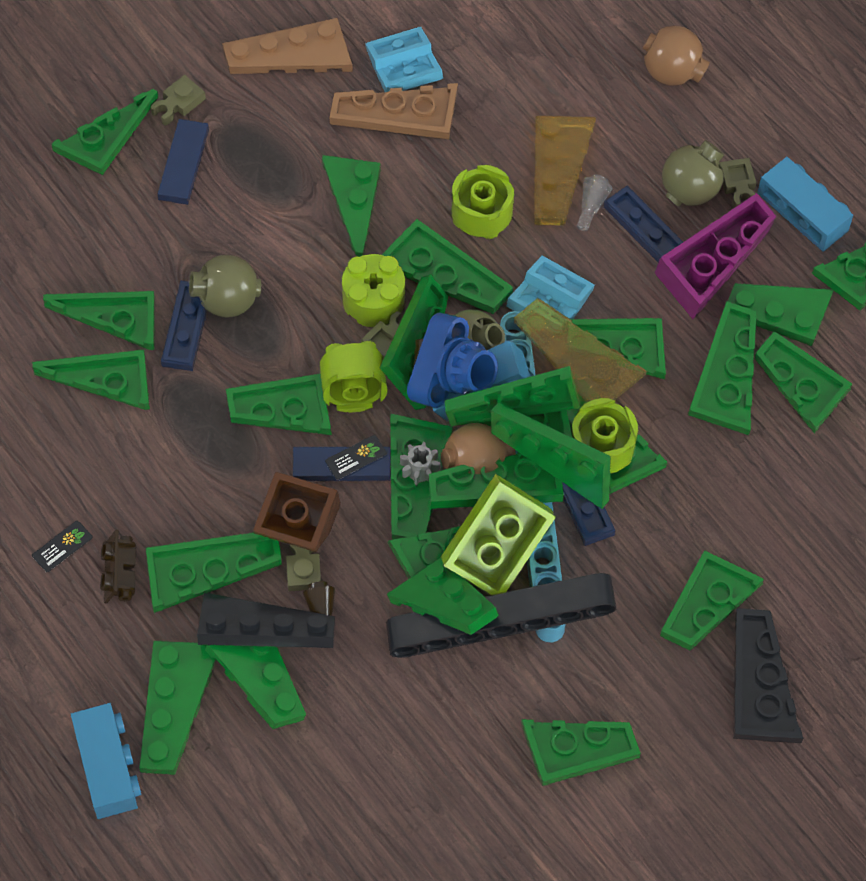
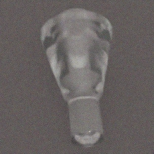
[577,175,613,231]

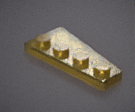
[534,116,596,226]
[514,298,647,403]

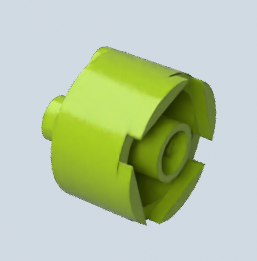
[451,165,514,239]
[342,254,405,327]
[319,341,387,413]
[571,398,638,473]

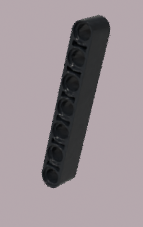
[386,573,616,658]

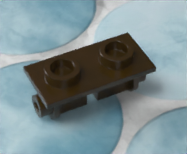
[100,530,136,603]

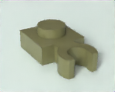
[151,75,206,126]
[720,158,757,208]
[360,311,401,359]
[286,545,321,591]

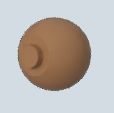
[642,26,710,86]
[441,423,516,474]

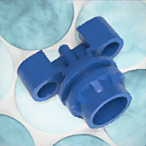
[407,313,498,408]

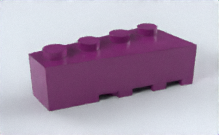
[655,193,776,320]

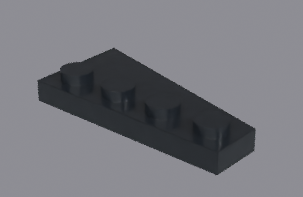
[197,592,335,648]
[733,608,803,743]

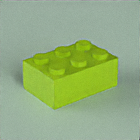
[441,474,556,595]

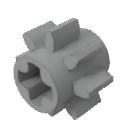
[400,442,440,485]

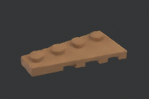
[222,18,353,74]
[329,83,458,140]

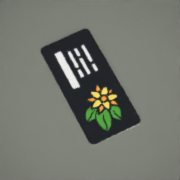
[325,435,387,480]
[32,520,93,572]

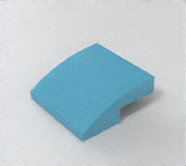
[365,27,443,92]
[506,256,595,336]

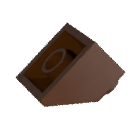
[253,472,341,552]

